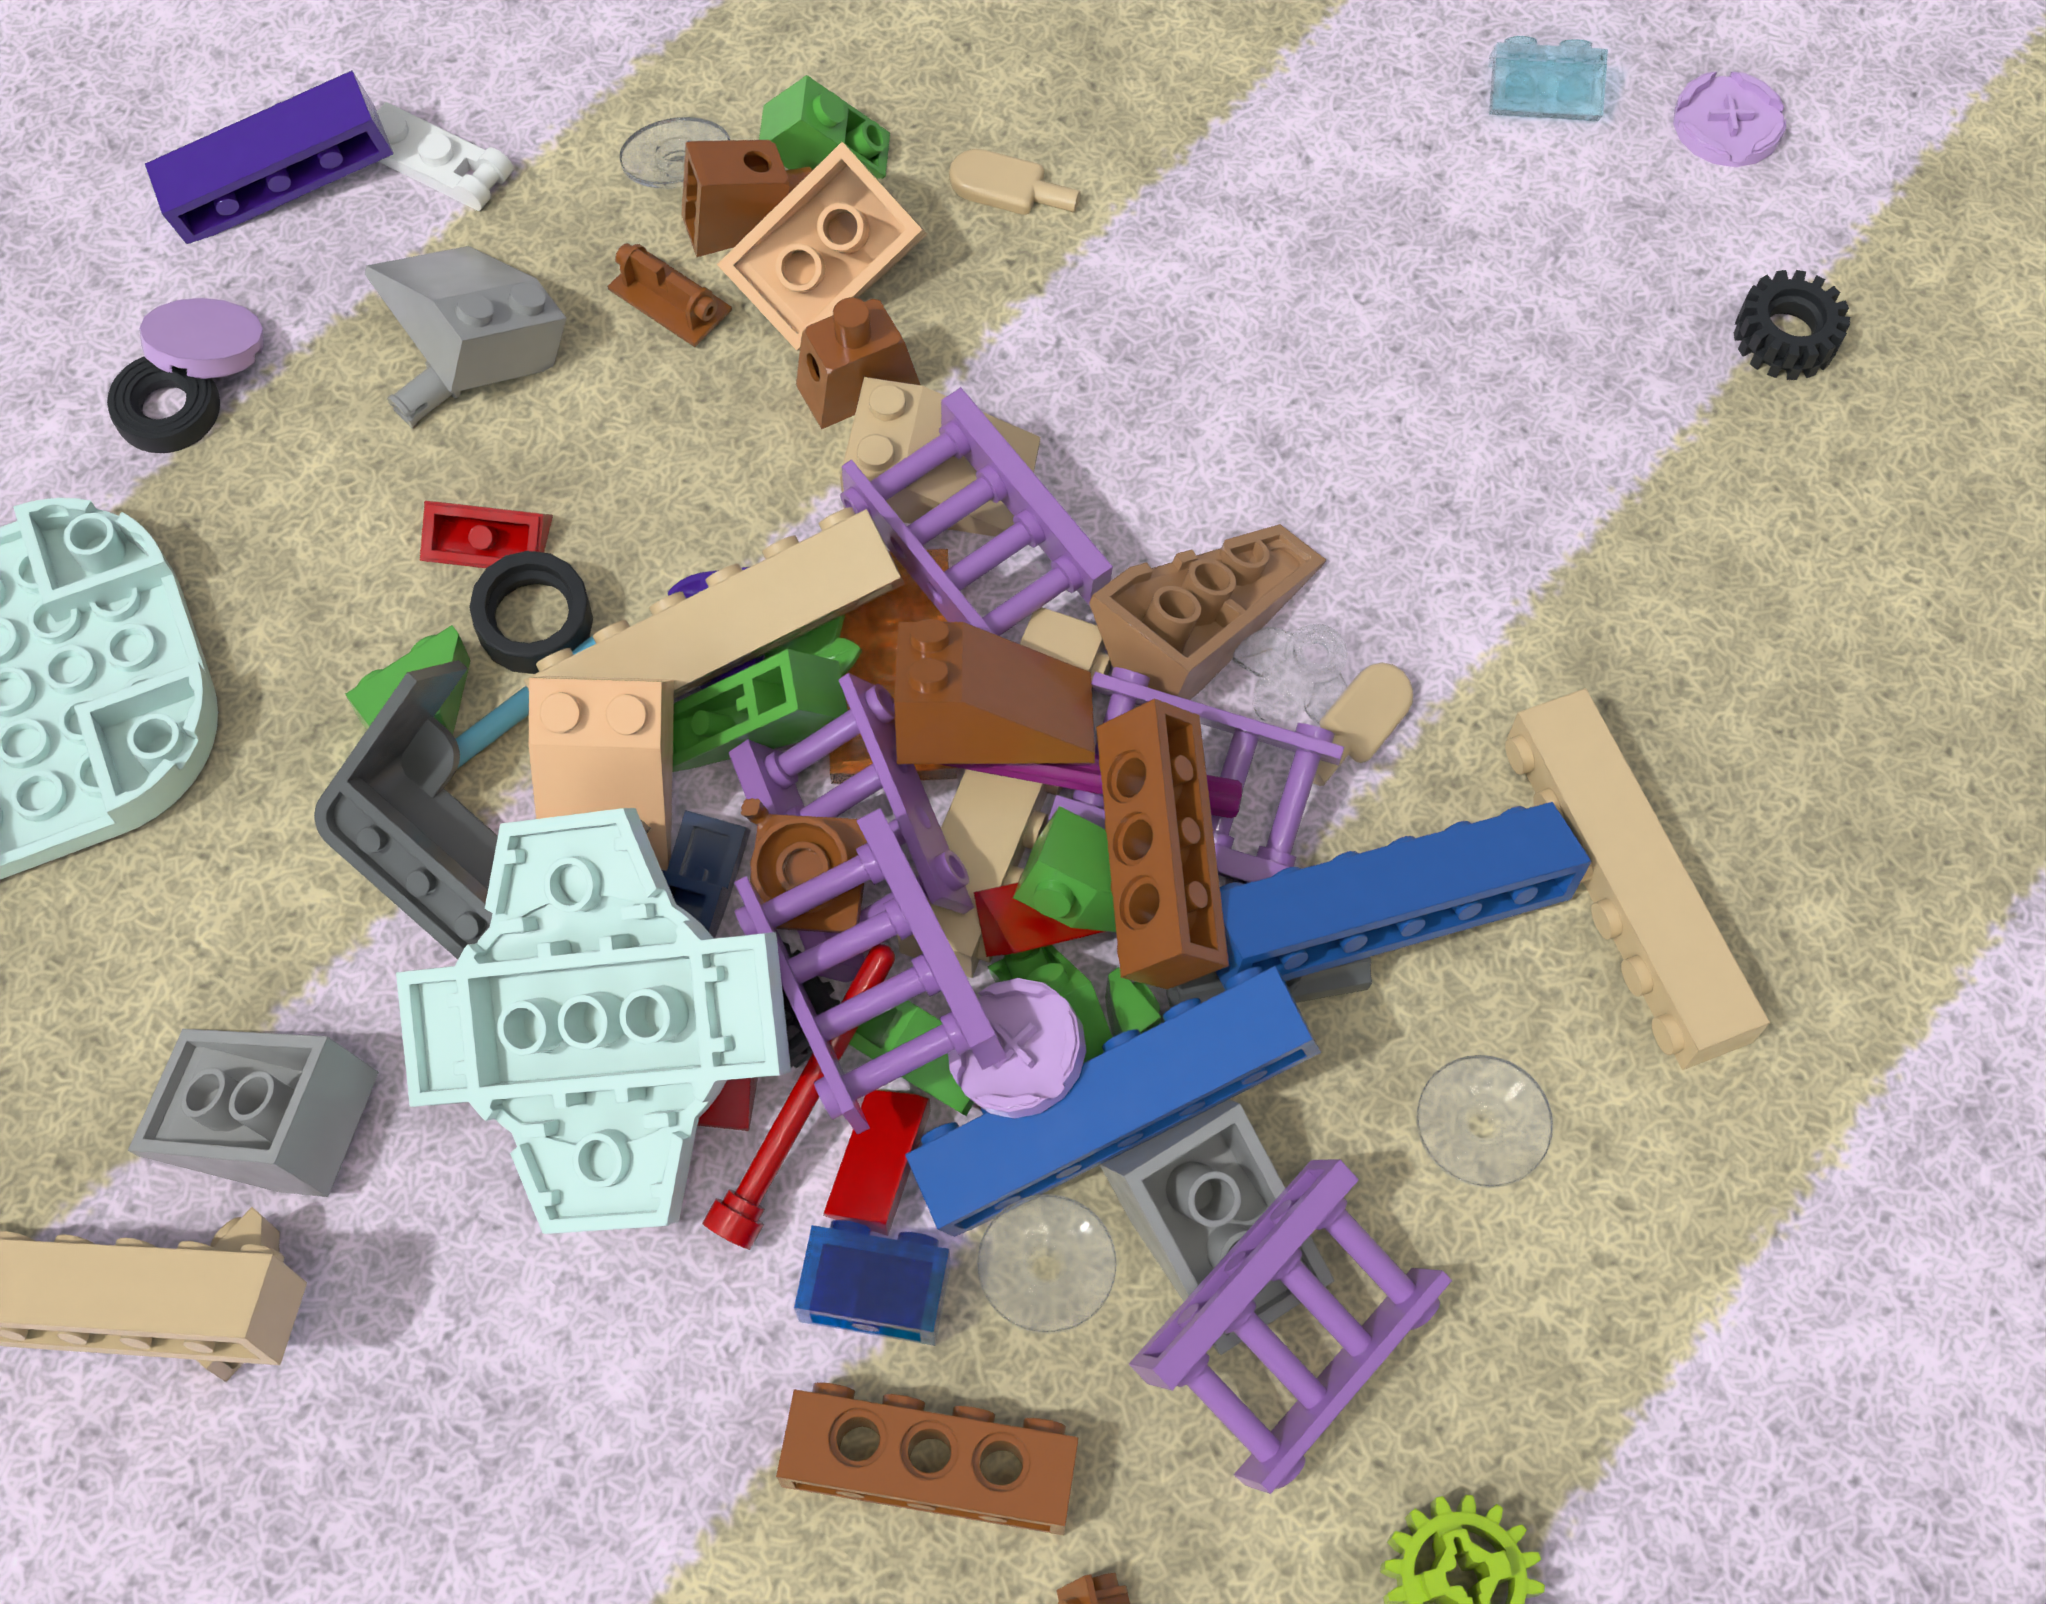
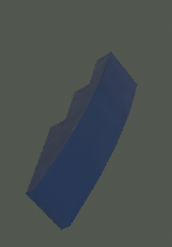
[661,810,751,938]

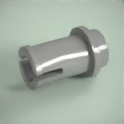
[387,361,461,428]

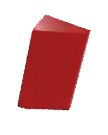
[420,501,553,568]
[973,882,1106,957]
[823,1090,931,1236]

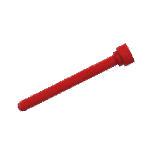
[702,944,895,1250]

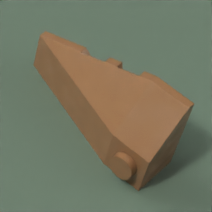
[1089,524,1326,700]

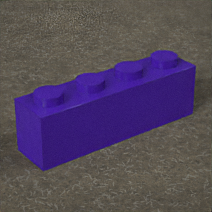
[145,70,394,244]

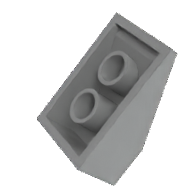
[365,246,566,393]
[128,1029,379,1197]
[1100,1100,1335,1355]

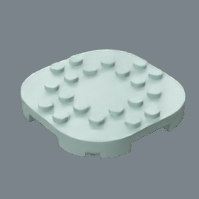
[0,498,218,880]

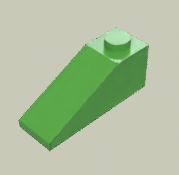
[673,649,848,772]
[1013,806,1116,932]

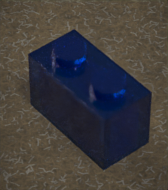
[794,1220,951,1346]

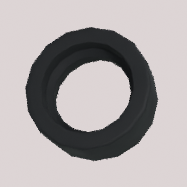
[469,551,593,674]

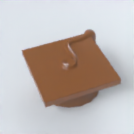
[741,798,867,933]

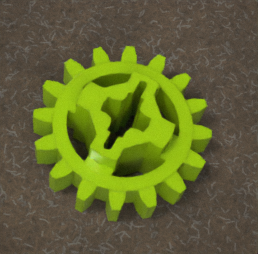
[1380,1495,1545,1604]

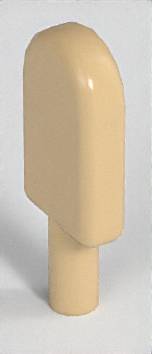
[949,149,1081,215]
[1313,662,1413,786]

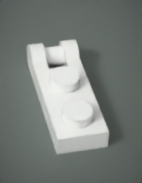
[377,102,514,211]

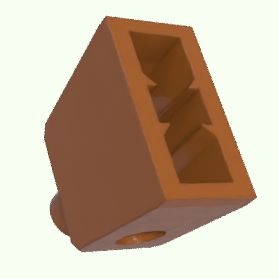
[681,140,812,257]
[796,297,921,430]

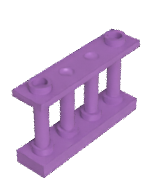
[840,387,1113,636]
[1048,667,1344,884]
[728,673,974,983]
[734,808,1007,1134]
[1129,1159,1452,1494]

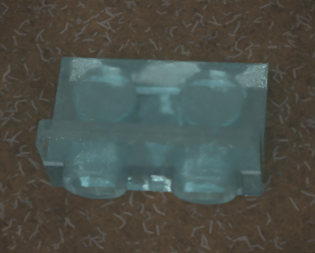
[1488,36,1608,121]

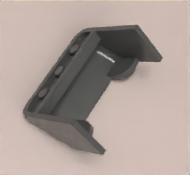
[314,660,651,959]

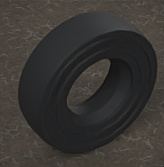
[107,356,220,453]

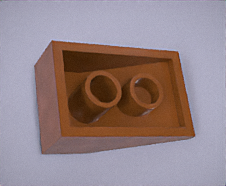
[894,619,1095,764]

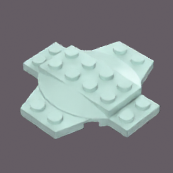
[396,808,791,1234]

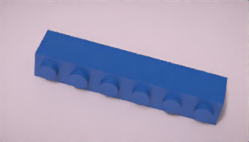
[1215,802,1592,991]
[905,966,1321,1237]

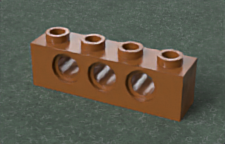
[1096,698,1229,990]
[776,1382,1079,1536]

